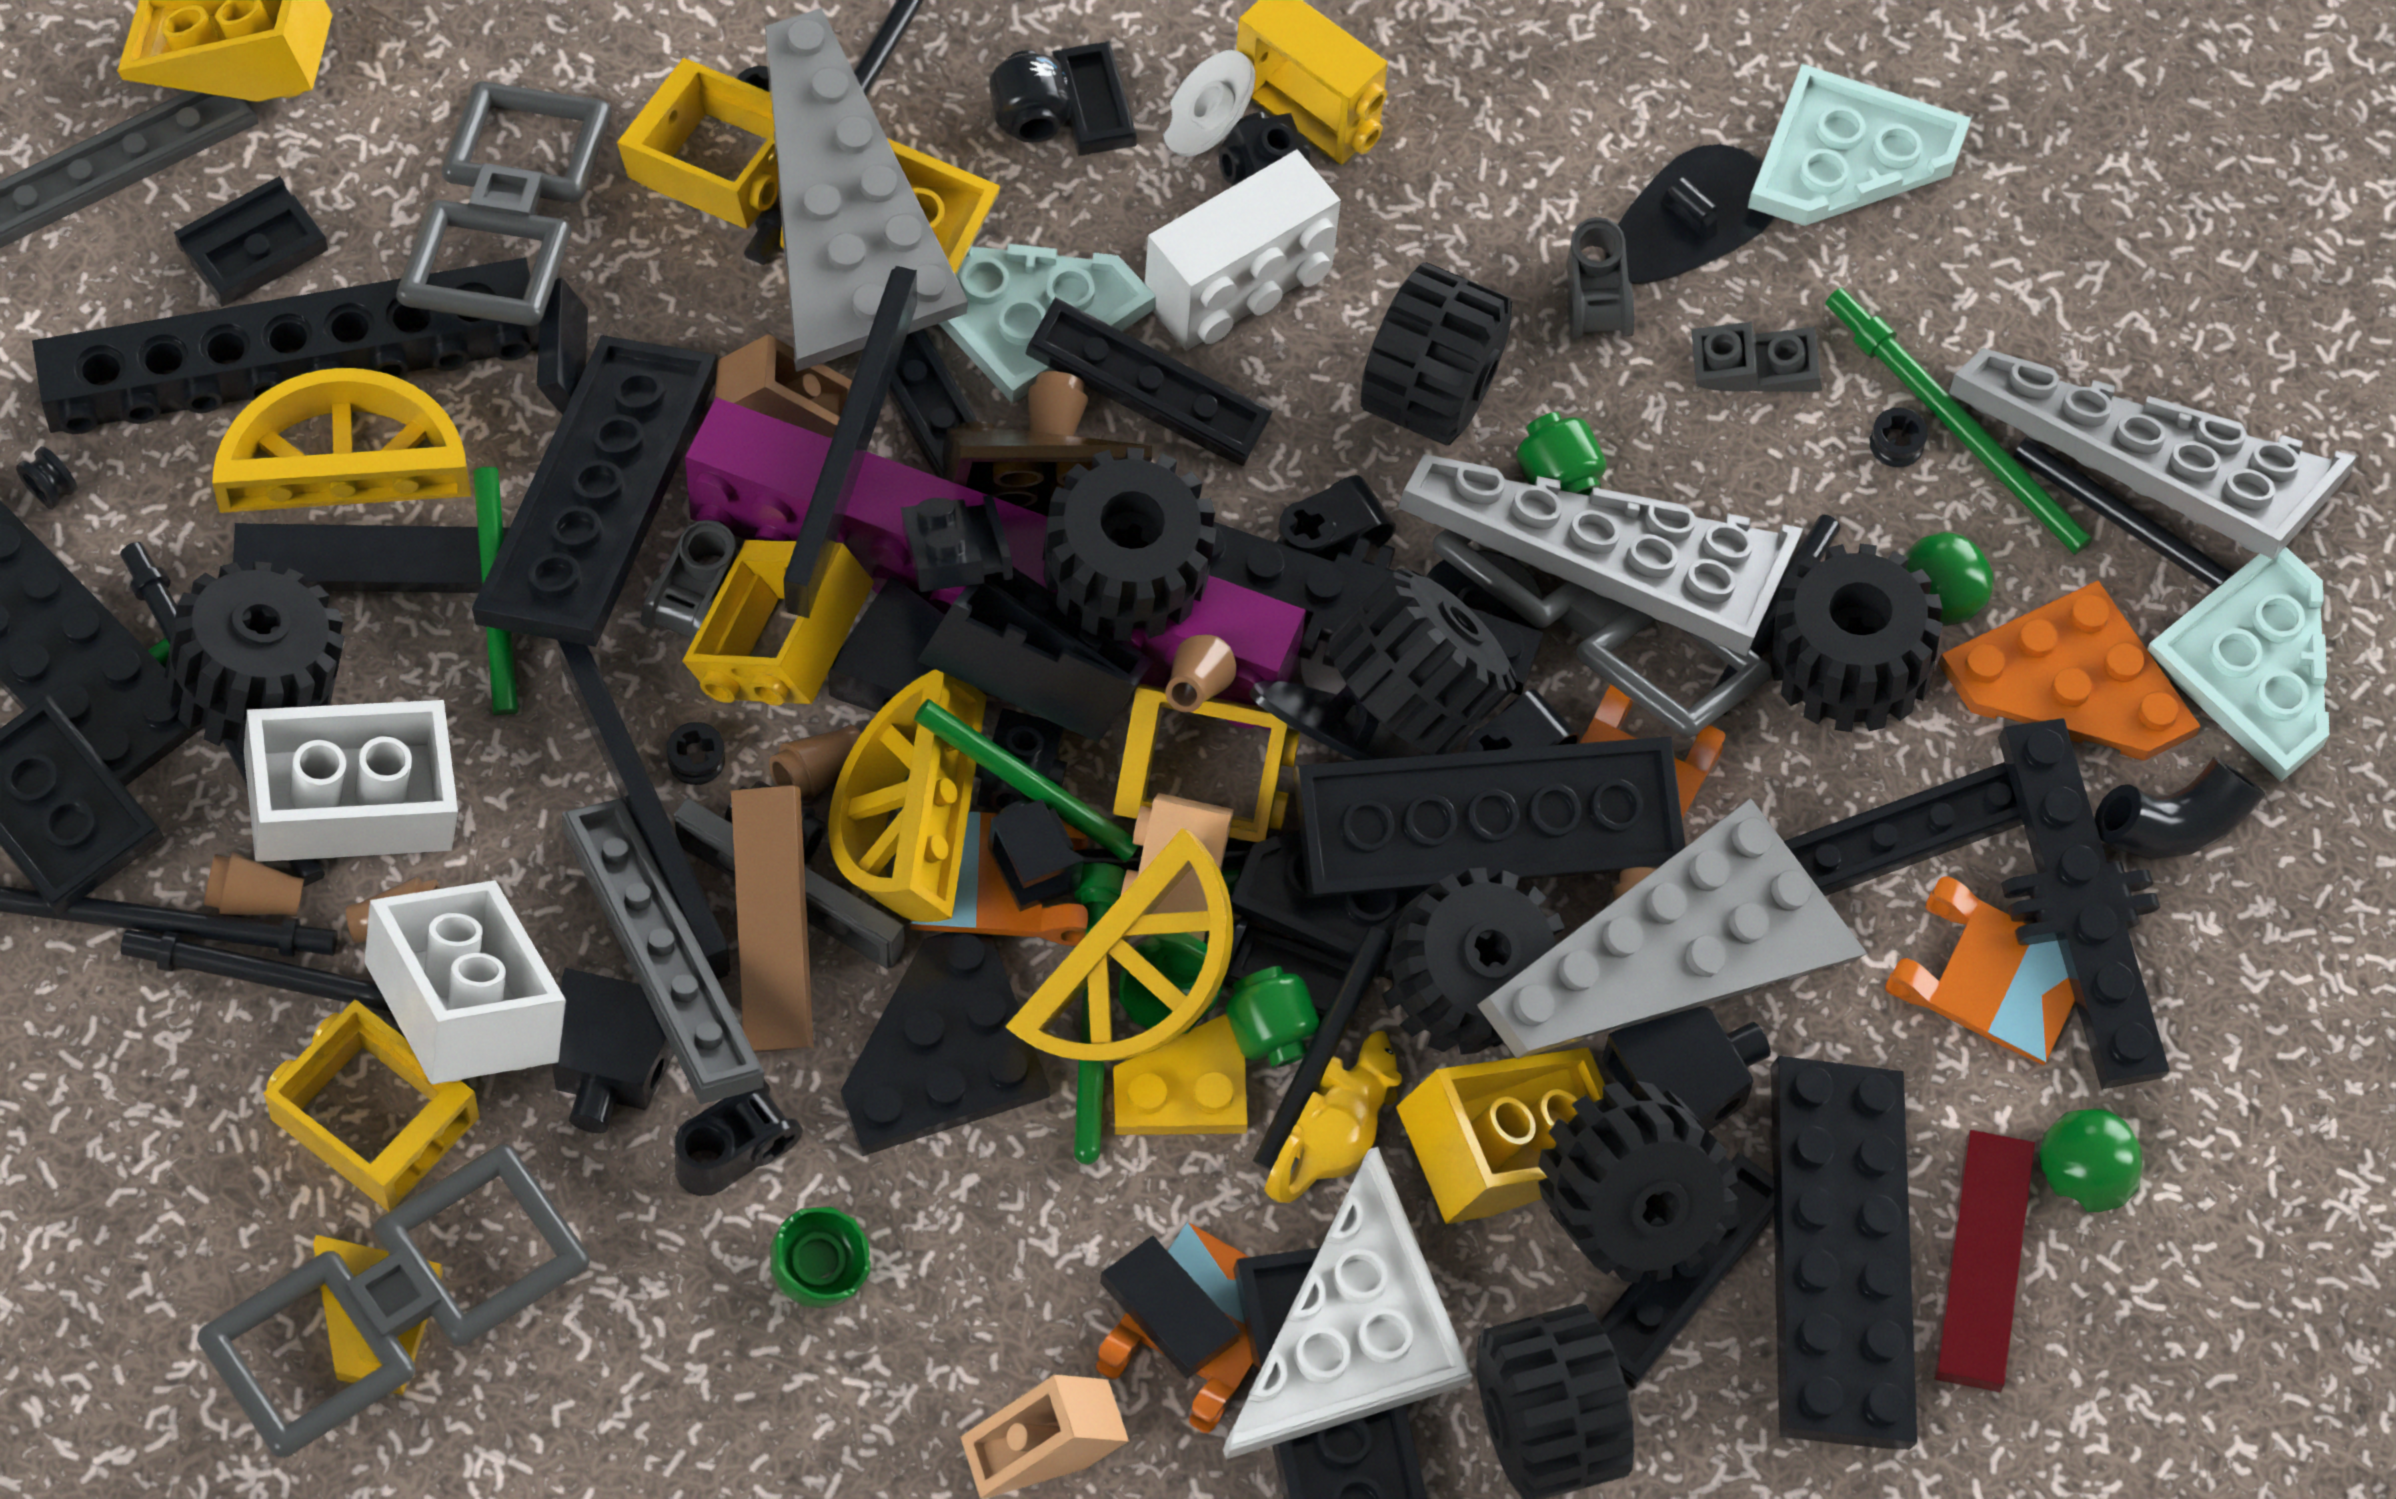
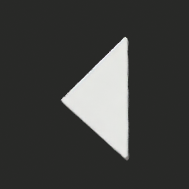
[1223,1147,1473,1459]

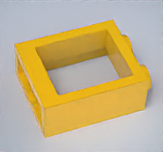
[1236,0,1388,165]
[617,57,779,230]
[682,540,874,706]
[1112,684,1301,842]
[263,999,480,1212]

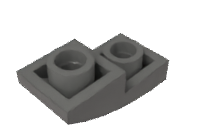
[1691,321,1822,392]

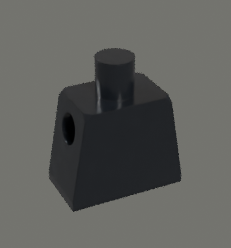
[828,576,988,713]
[552,968,674,1133]
[1602,1006,1771,1131]

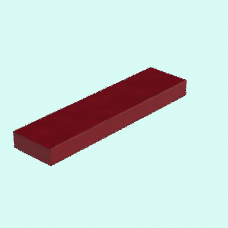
[1934,1130,2035,1393]

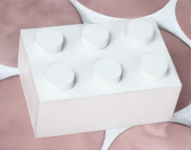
[1145,150,1341,351]
[244,700,458,862]
[364,880,566,1085]

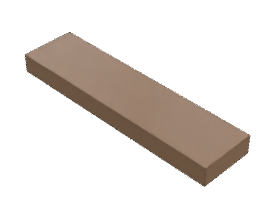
[731,785,814,1053]

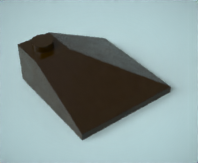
[942,421,1152,517]

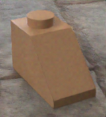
[715,334,852,437]

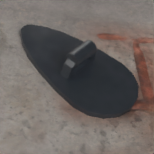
[1605,144,1775,284]
[1249,680,1431,761]

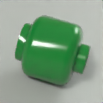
[1516,412,1607,496]
[1225,966,1321,1069]

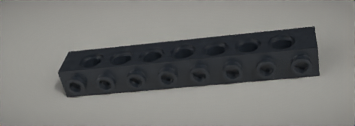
[32,257,539,435]

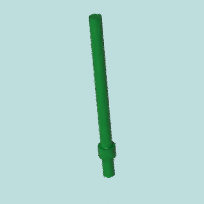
[1825,287,2093,555]

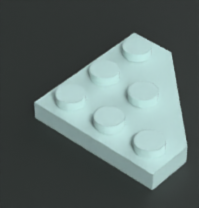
[1748,64,1971,226]
[938,244,1156,404]
[2147,547,2330,782]

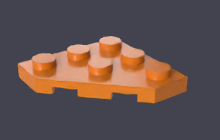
[1938,580,2201,761]

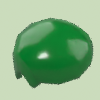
[1903,531,1994,626]
[1119,933,1225,1034]
[2039,1108,2143,1212]
[770,1207,871,1309]

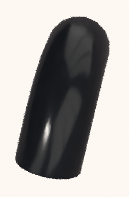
[2094,757,2265,860]

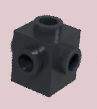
[1218,112,1311,186]
[974,708,1068,812]

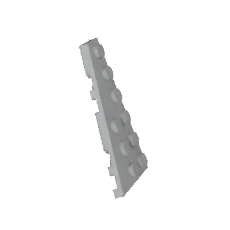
[765,8,968,372]
[1949,348,2357,560]
[1398,454,1804,656]
[1477,798,1868,1059]

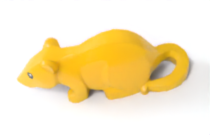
[1264,1031,1402,1203]

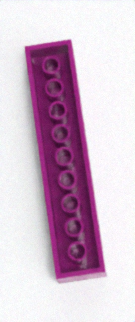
[685,397,1306,731]

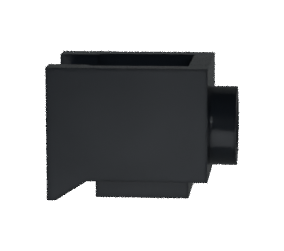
[988,799,1084,912]

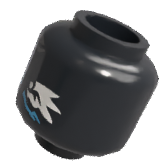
[989,50,1071,143]

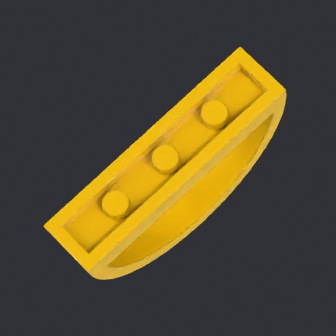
[212,368,471,513]
[828,669,987,922]
[1005,828,1233,1061]

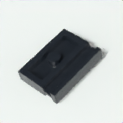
[174,176,328,307]
[901,495,1014,592]

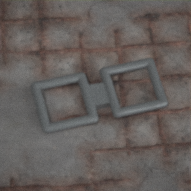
[396,81,612,326]
[1433,482,1772,738]
[197,1144,590,1458]

